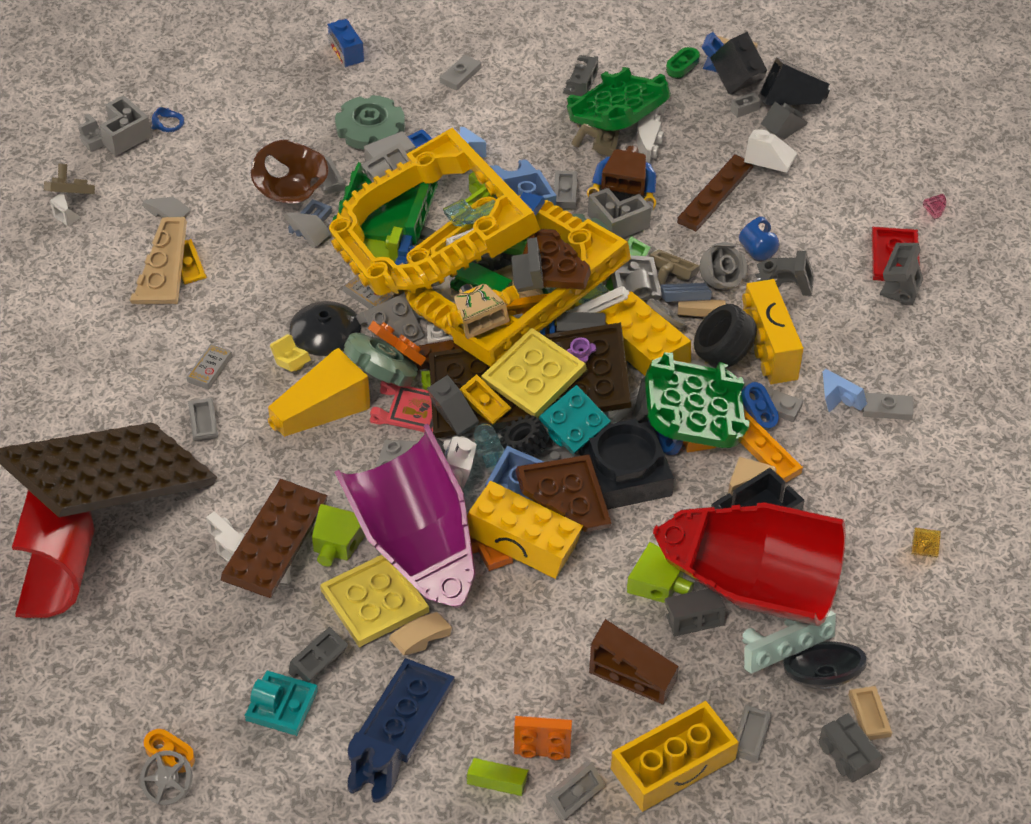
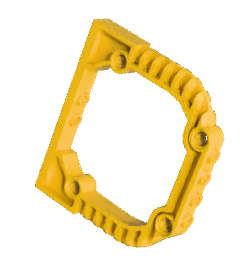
[329,128,541,295]
[404,195,631,367]

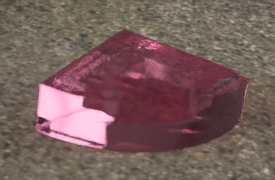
[923,194,946,220]

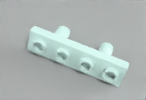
[742,610,836,674]

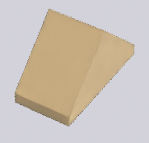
[728,457,776,495]

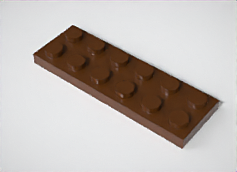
[220,479,328,599]

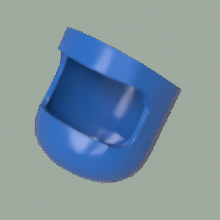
[739,216,779,261]

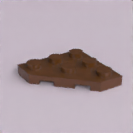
[523,229,591,290]
[515,455,612,532]

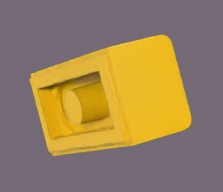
[181,239,207,285]
[460,374,511,425]

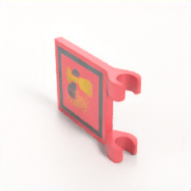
[370,380,433,432]

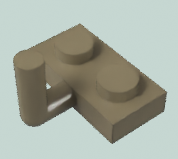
[571,124,620,157]
[44,163,95,194]
[649,249,699,285]

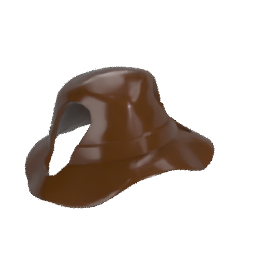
[251,139,328,204]

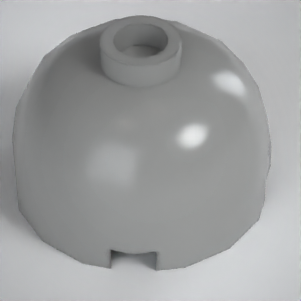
[699,242,747,290]

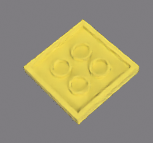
[481,328,587,418]
[320,555,429,647]

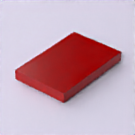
[871,227,920,281]

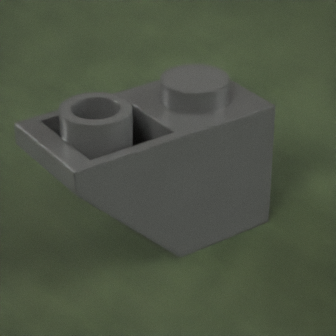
[761,102,808,139]

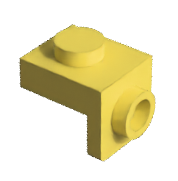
[270,334,311,372]

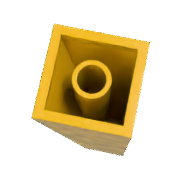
[268,348,371,437]

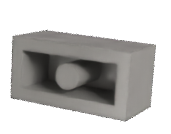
[730,93,761,118]

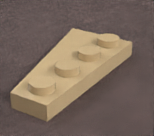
[130,217,187,304]

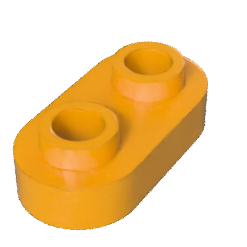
[143,729,195,773]

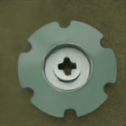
[335,95,405,150]
[344,333,418,387]

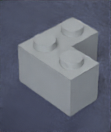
[99,95,152,156]
[588,188,651,238]

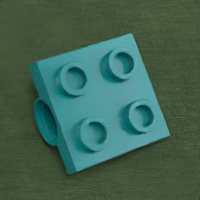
[539,385,611,455]
[245,670,318,736]

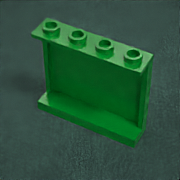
[333,162,438,245]

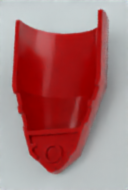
[12,490,95,618]
[653,503,846,626]

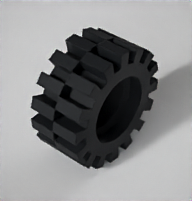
[500,415,549,457]

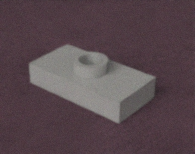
[440,55,481,91]
[554,171,577,209]
[863,393,913,420]
[545,761,605,820]

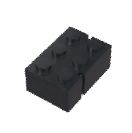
[711,468,805,511]

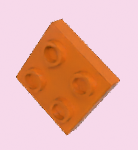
[514,716,572,760]

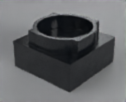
[579,418,674,510]

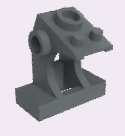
[880,243,923,305]
[755,251,814,296]

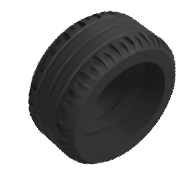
[694,304,757,368]

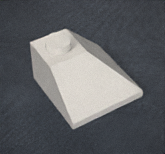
[744,129,797,173]

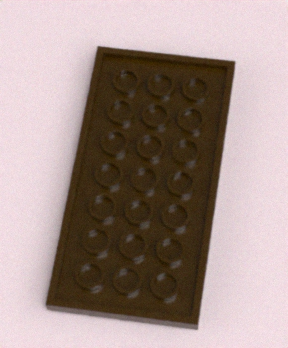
[429,322,632,438]
[0,422,217,517]

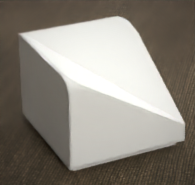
[50,192,80,226]

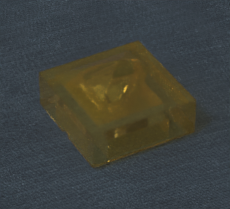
[911,527,941,558]

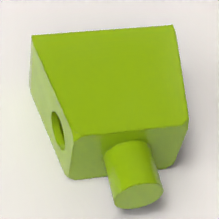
[312,504,365,567]
[627,542,694,603]

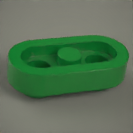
[666,47,700,78]

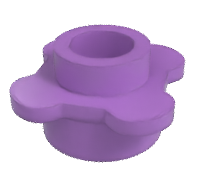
[567,337,596,363]

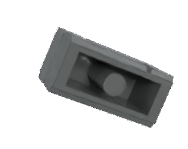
[819,713,883,782]

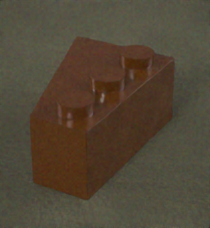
[589,619,679,705]

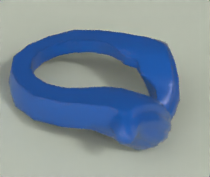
[151,107,184,132]

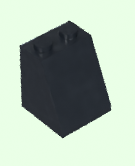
[710,32,767,95]
[758,57,830,105]

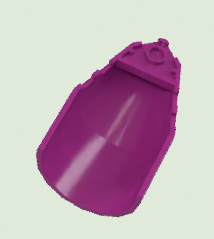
[334,424,476,608]

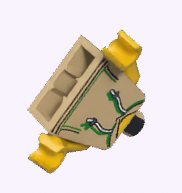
[446,284,520,339]

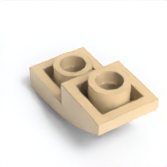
[389,612,452,655]

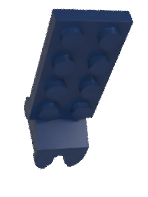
[347,658,455,803]

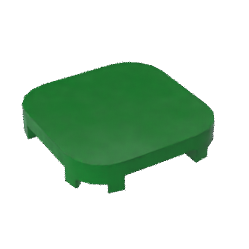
[566,67,671,131]
[645,352,750,448]

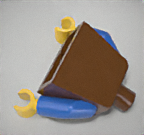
[587,146,656,210]

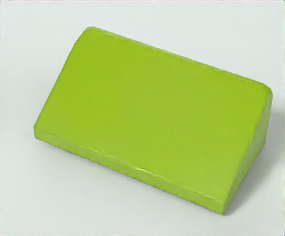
[467,758,529,796]

